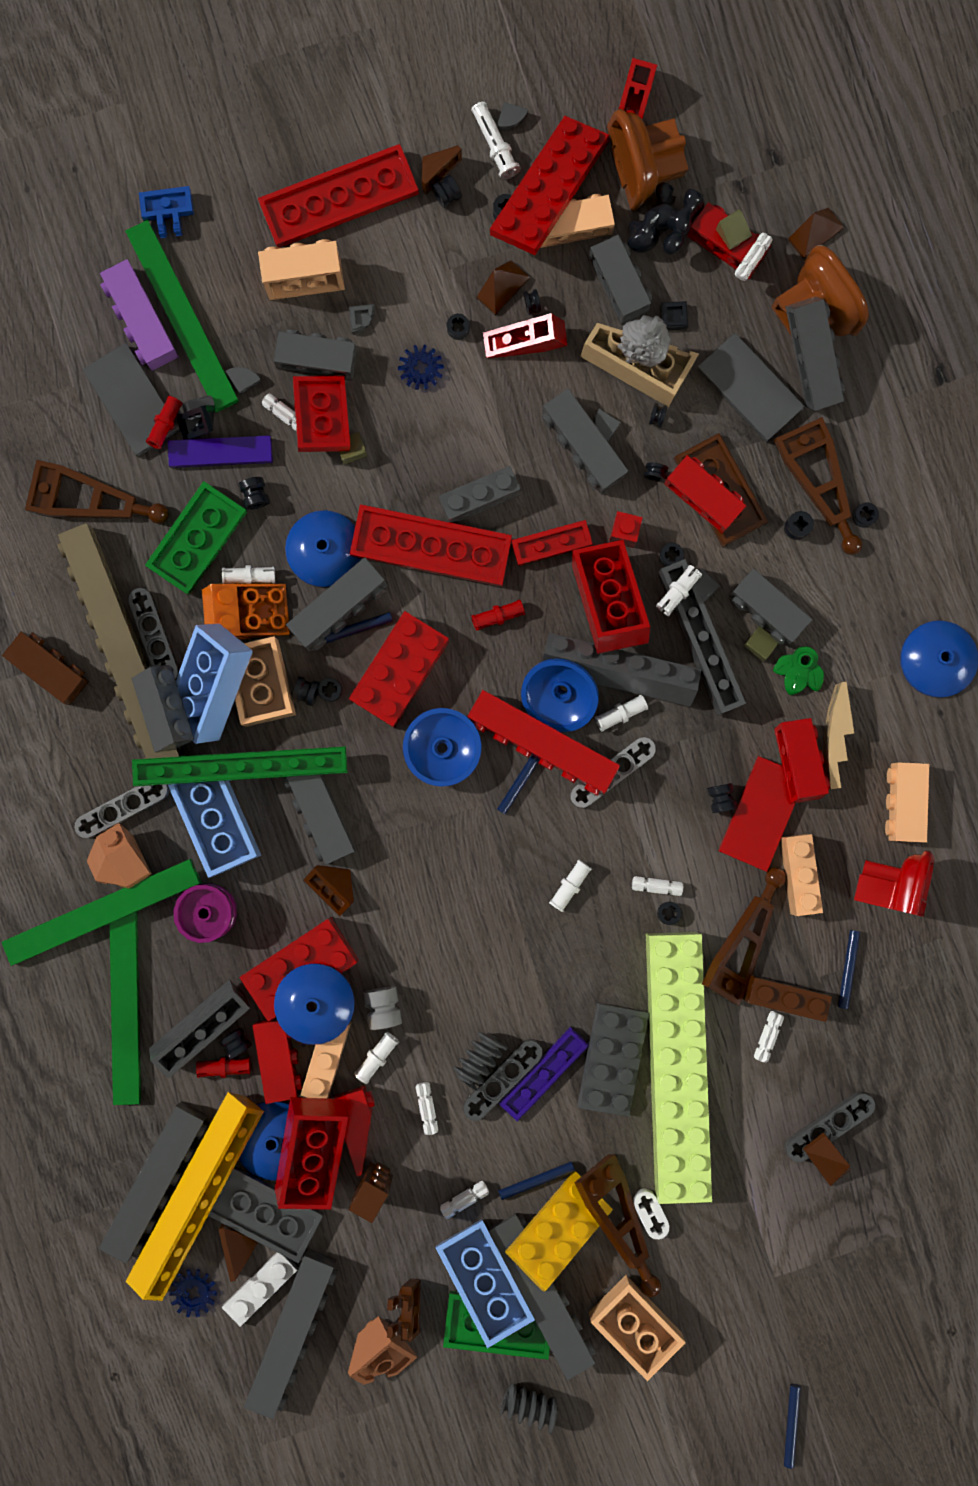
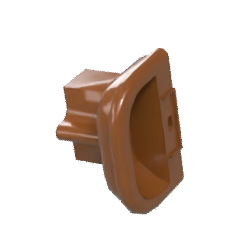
[607,109,688,212]
[771,245,869,337]

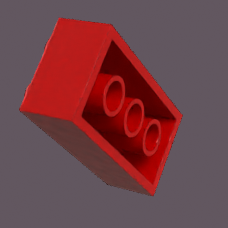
[572,540,650,654]
[349,611,449,729]
[239,917,359,1022]
[275,1097,348,1209]

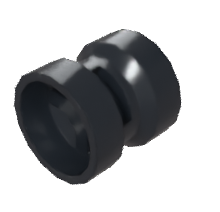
[238,477,270,510]
[707,783,738,813]

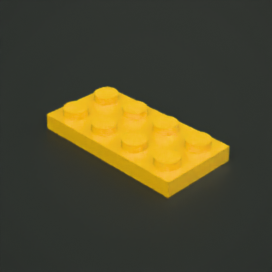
[505,1172,613,1291]

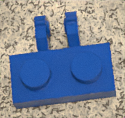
[139,186,194,238]

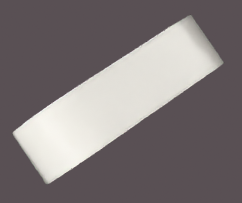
[633,1188,670,1240]

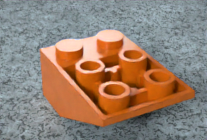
[202,584,290,639]

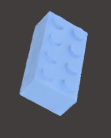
[176,624,253,744]
[168,781,262,878]
[435,1219,535,1348]

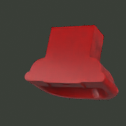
[854,851,935,917]

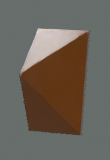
[422,145,462,195]
[788,208,844,259]
[477,260,530,315]
[303,865,354,916]
[803,1133,851,1186]
[218,1223,258,1282]

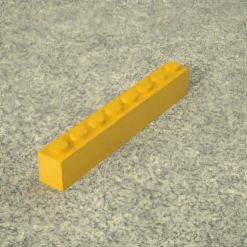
[126,1092,264,1301]

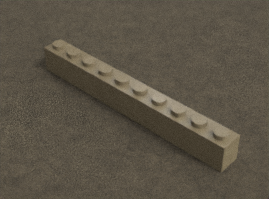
[57,523,184,759]

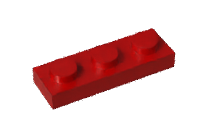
[511,520,593,566]

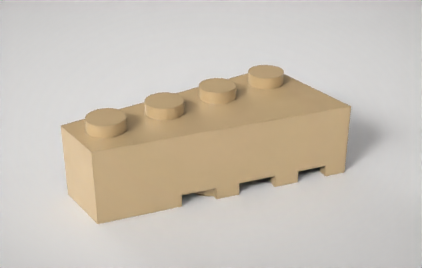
[580,323,699,407]

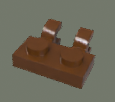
[387,1279,421,1342]

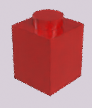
[609,511,643,548]

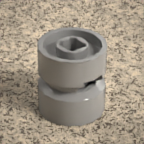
[363,986,402,1030]

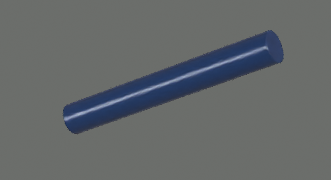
[325,612,393,643]
[497,755,540,815]
[838,930,860,1009]
[498,1161,575,1200]
[784,1384,801,1469]

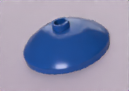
[285,510,361,587]
[900,621,978,698]
[521,658,599,732]
[403,708,481,787]
[274,963,355,1045]
[239,1101,289,1180]

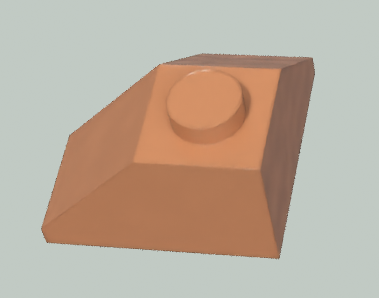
[87,823,152,888]
[348,1316,418,1385]

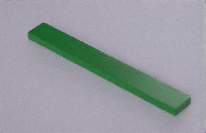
[125,220,239,413]
[132,746,348,787]
[1,859,202,966]
[109,912,141,1105]

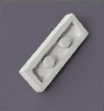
[222,1252,299,1327]

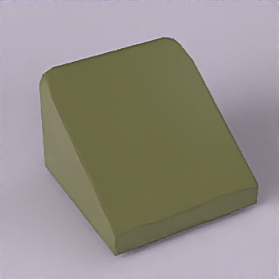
[716,209,752,250]
[339,432,367,465]
[743,626,778,662]

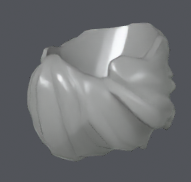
[617,315,671,367]

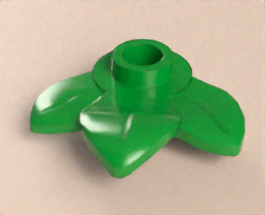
[773,646,824,695]

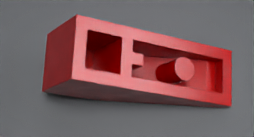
[619,58,658,119]
[483,313,567,359]
[333,1085,375,1176]

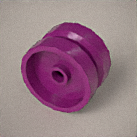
[173,883,237,943]

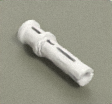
[471,102,521,180]

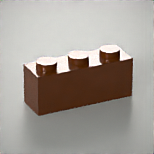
[2,631,89,705]
[743,975,832,1022]
[348,1162,393,1223]

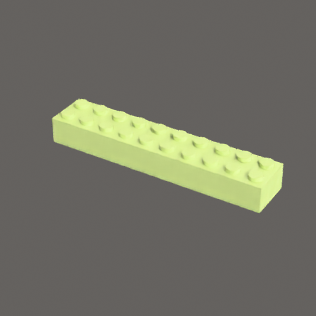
[646,932,712,1204]

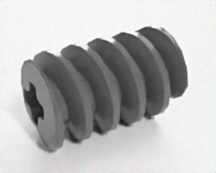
[453,1032,508,1091]
[499,1383,558,1434]

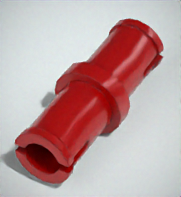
[146,396,183,449]
[471,599,525,631]
[196,1057,251,1079]

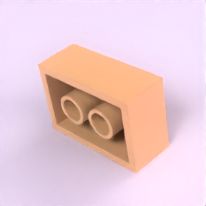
[258,239,345,300]
[235,636,296,727]
[589,1275,686,1381]

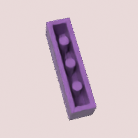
[100,259,179,371]

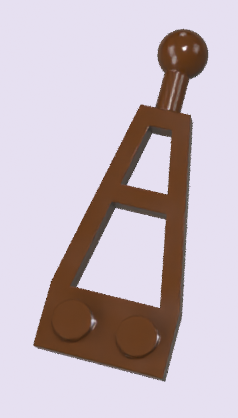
[774,417,862,555]
[25,460,169,524]
[702,868,786,1006]
[574,1154,661,1297]

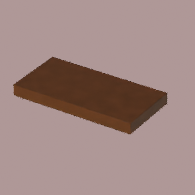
[673,433,769,547]

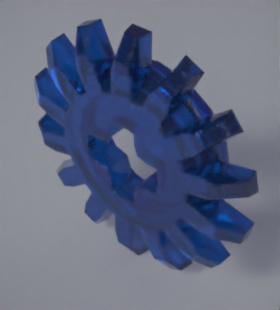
[398,345,444,390]
[169,1269,217,1318]

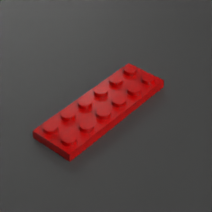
[490,116,609,255]
[258,144,419,248]
[350,504,512,587]

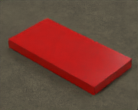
[718,756,795,872]

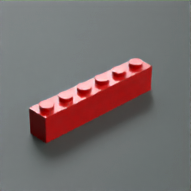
[467,690,620,796]

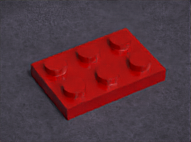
[293,376,350,452]

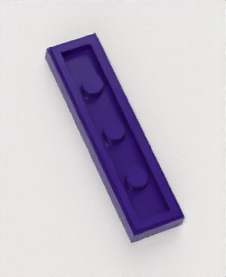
[168,436,273,468]
[498,1026,589,1122]

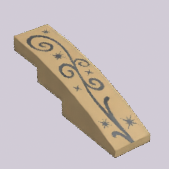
[823,682,854,789]

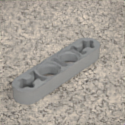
[570,737,656,808]
[74,785,170,838]

